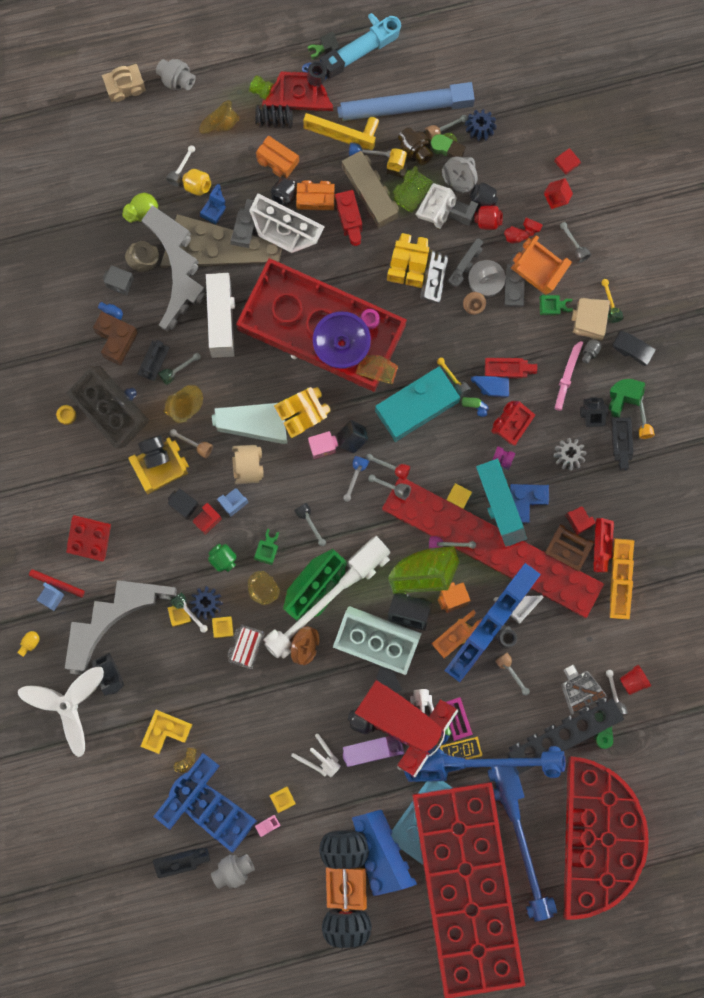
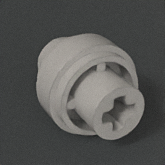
[156,59,195,90]
[211,854,255,889]

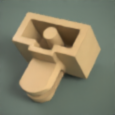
[102,64,146,102]

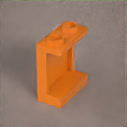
[511,235,572,295]

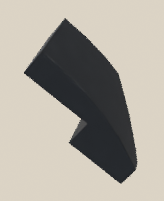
[376,665,402,693]

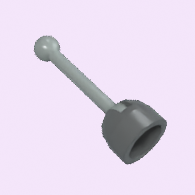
[560,222,591,263]
[368,475,411,500]

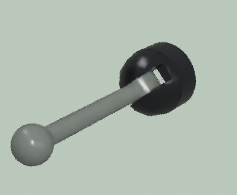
[294,503,326,546]

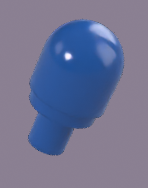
[98,302,123,320]

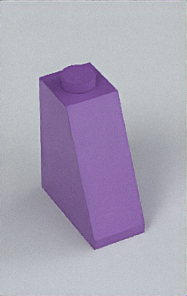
[343,736,405,767]

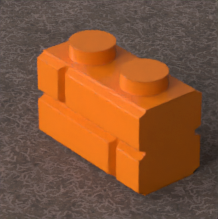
[256,136,299,178]
[296,180,335,210]

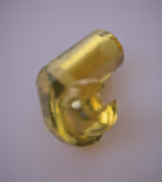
[173,748,197,774]

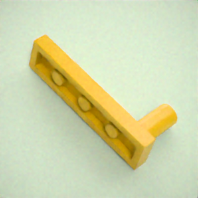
[303,113,379,150]

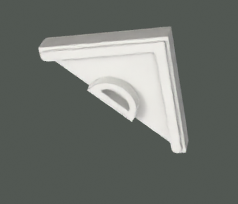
[493,595,544,624]

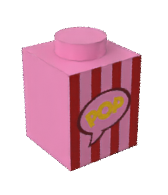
[308,431,338,459]

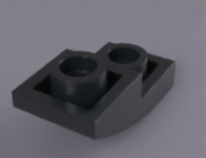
[612,330,655,366]

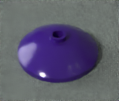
[313,312,371,369]

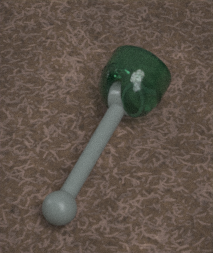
[158,353,201,386]

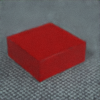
[555,148,581,175]

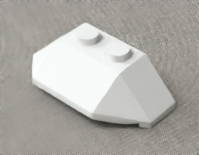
[250,194,325,253]

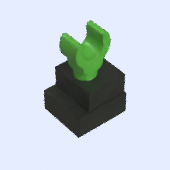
[308,32,340,60]

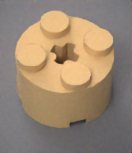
[232,445,263,484]

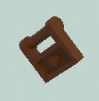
[545,524,594,571]

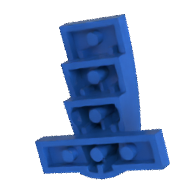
[153,753,257,853]

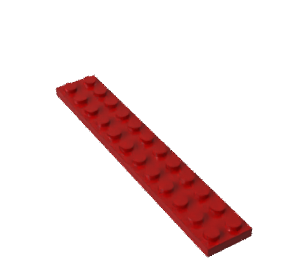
[382,478,604,618]

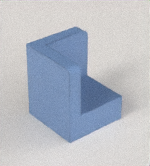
[217,488,248,517]
[37,582,64,611]

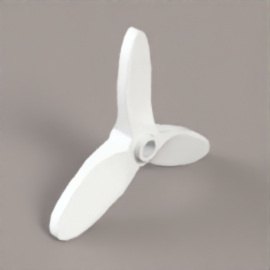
[18,667,104,757]

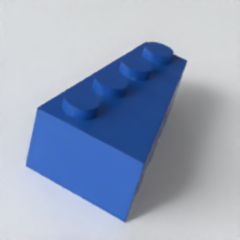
[352,809,417,896]

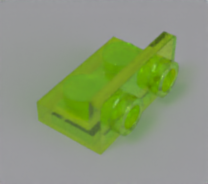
[393,166,433,213]

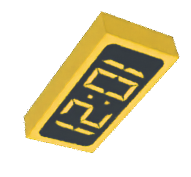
[440,737,482,759]

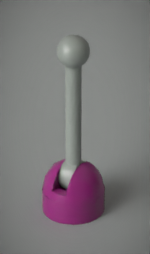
[429,536,476,552]

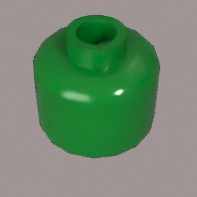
[208,543,236,572]

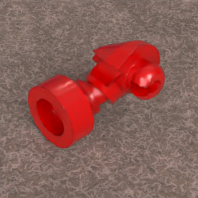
[504,218,543,243]

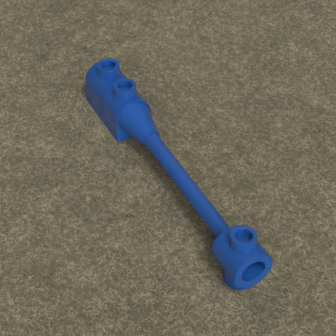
[404,746,566,782]
[487,766,557,922]

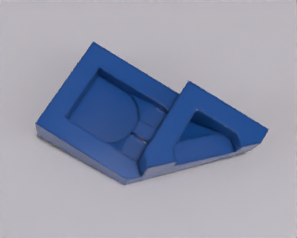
[200,184,225,225]
[471,376,509,398]

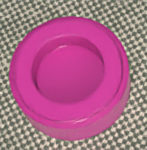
[360,309,379,329]

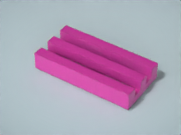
[446,697,473,741]

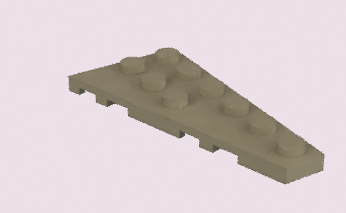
[160,214,283,268]

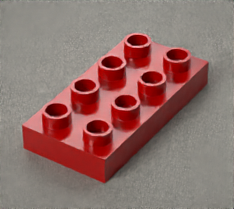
[236,258,407,392]

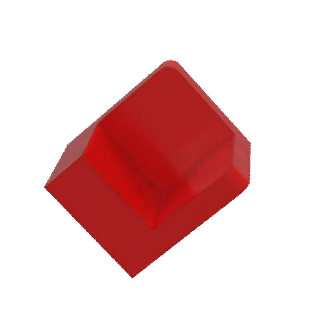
[544,178,573,209]
[193,503,222,535]
[565,506,596,535]

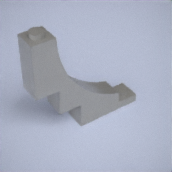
[65,580,177,675]

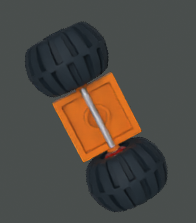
[319,830,372,948]

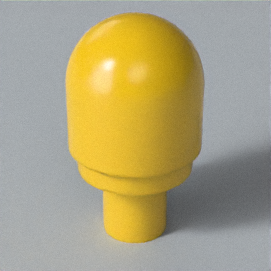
[17,631,40,657]

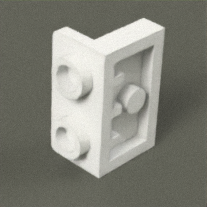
[416,183,457,229]

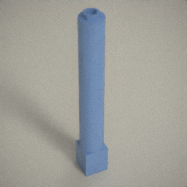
[337,82,475,121]

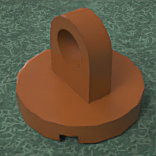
[289,626,320,665]

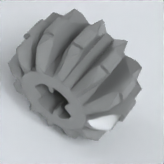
[553,438,587,471]

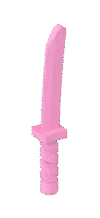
[554,341,583,411]

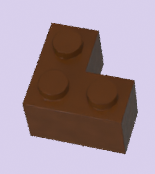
[93,311,138,366]

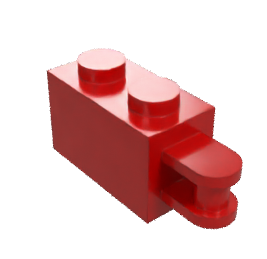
[335,190,362,246]

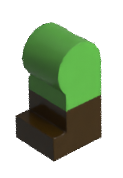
[431,134,466,158]

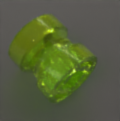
[249,75,273,100]

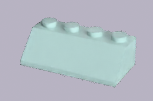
[333,606,422,675]

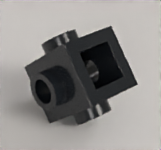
[580,397,608,427]

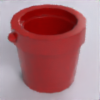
[620,665,651,695]

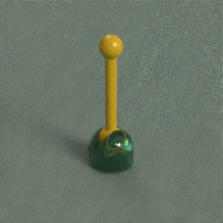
[601,279,624,323]

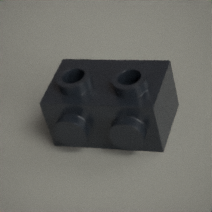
[388,592,432,631]

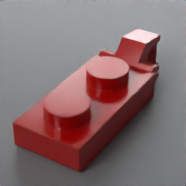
[485,358,537,379]
[593,518,614,573]

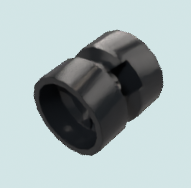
[138,435,170,469]

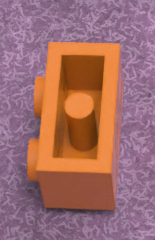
[438,582,471,613]

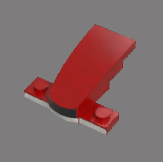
[355,680,458,777]

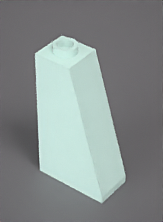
[212,403,287,444]

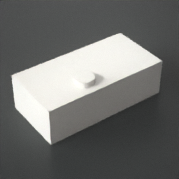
[206,273,235,358]

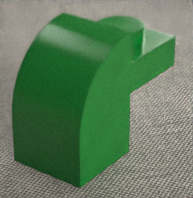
[609,379,645,418]

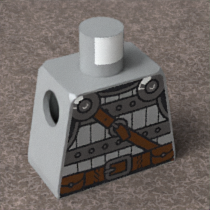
[561,665,607,715]

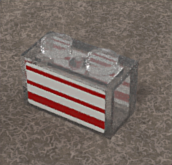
[227,624,265,670]

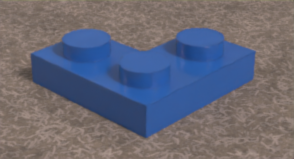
[510,484,549,524]

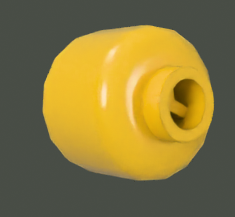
[182,169,211,196]

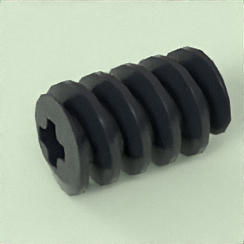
[255,104,293,129]

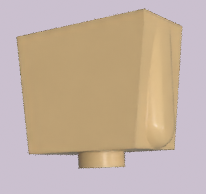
[571,298,610,341]

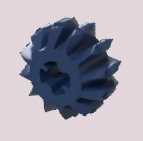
[465,109,497,142]
[189,586,223,620]

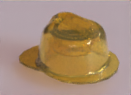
[199,100,239,134]
[163,385,203,423]

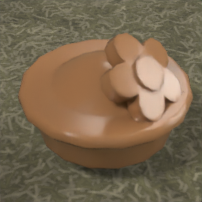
[463,292,486,315]

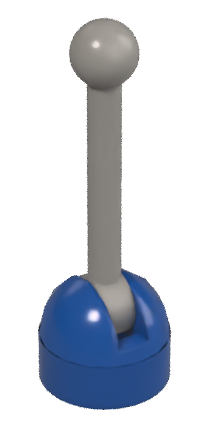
[349,142,391,158]
[343,456,369,502]

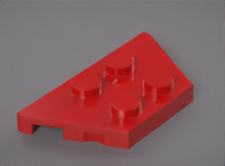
[262,71,333,111]

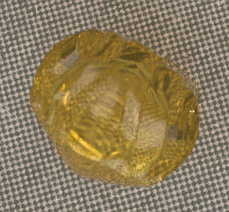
[248,571,280,605]

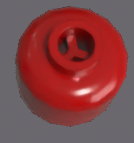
[474,206,503,230]

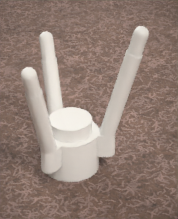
[410,689,434,713]
[291,734,341,778]

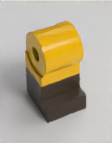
[387,148,409,178]

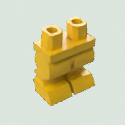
[387,233,429,288]
[274,387,331,438]

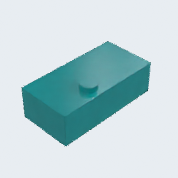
[375,366,460,442]
[476,459,527,547]

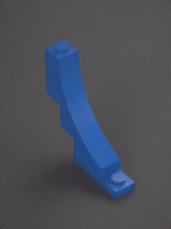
[444,563,541,682]

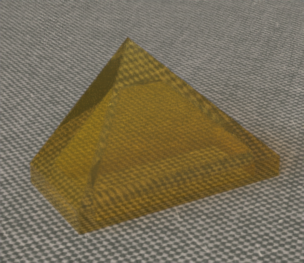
[356,355,398,384]

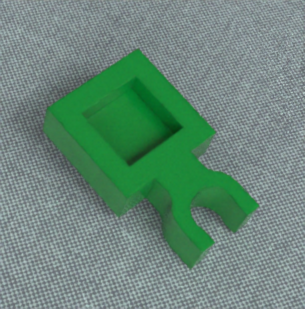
[539,295,573,315]
[254,529,279,565]

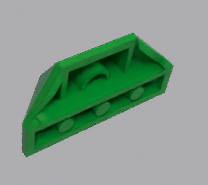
[283,549,347,621]

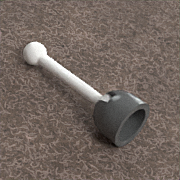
[166,145,195,187]
[606,670,628,716]

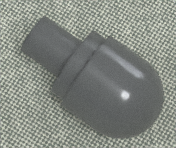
[582,339,601,364]

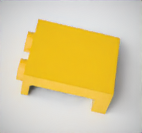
[128,437,189,494]

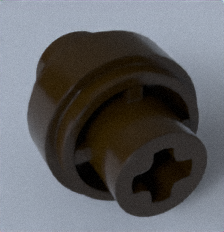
[398,127,433,166]

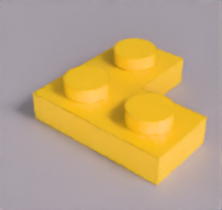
[140,710,192,754]

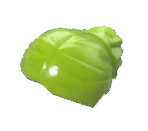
[122,193,158,223]

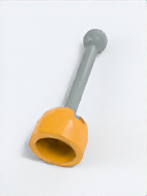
[639,397,655,439]

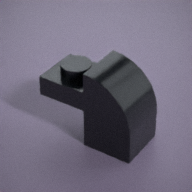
[92,653,124,696]

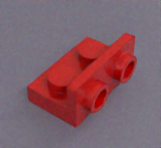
[491,401,535,446]

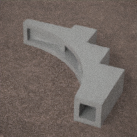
[142,205,206,332]

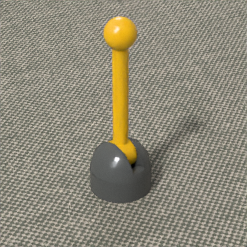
[437,358,471,398]

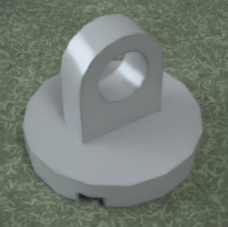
[442,157,478,193]
[468,260,506,298]

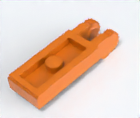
[431,610,482,658]

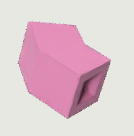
[255,815,280,837]

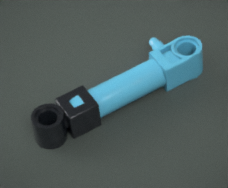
[307,13,401,86]

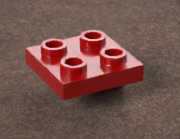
[66,515,111,562]

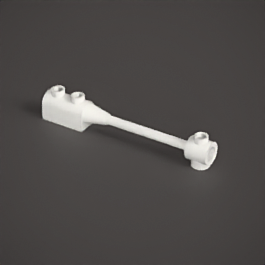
[263,536,390,659]

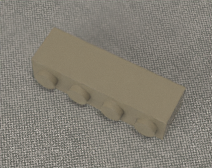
[342,151,399,229]

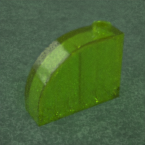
[388,547,459,594]

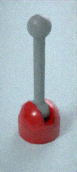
[365,454,411,480]

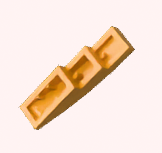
[610,538,634,619]

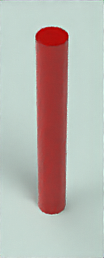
[29,569,85,598]

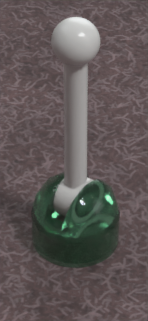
[170,592,208,633]

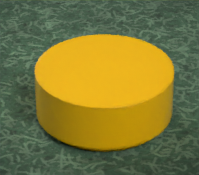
[56,405,76,425]

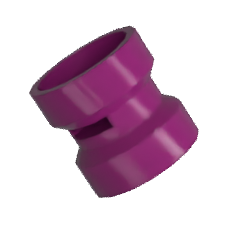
[492,446,515,471]

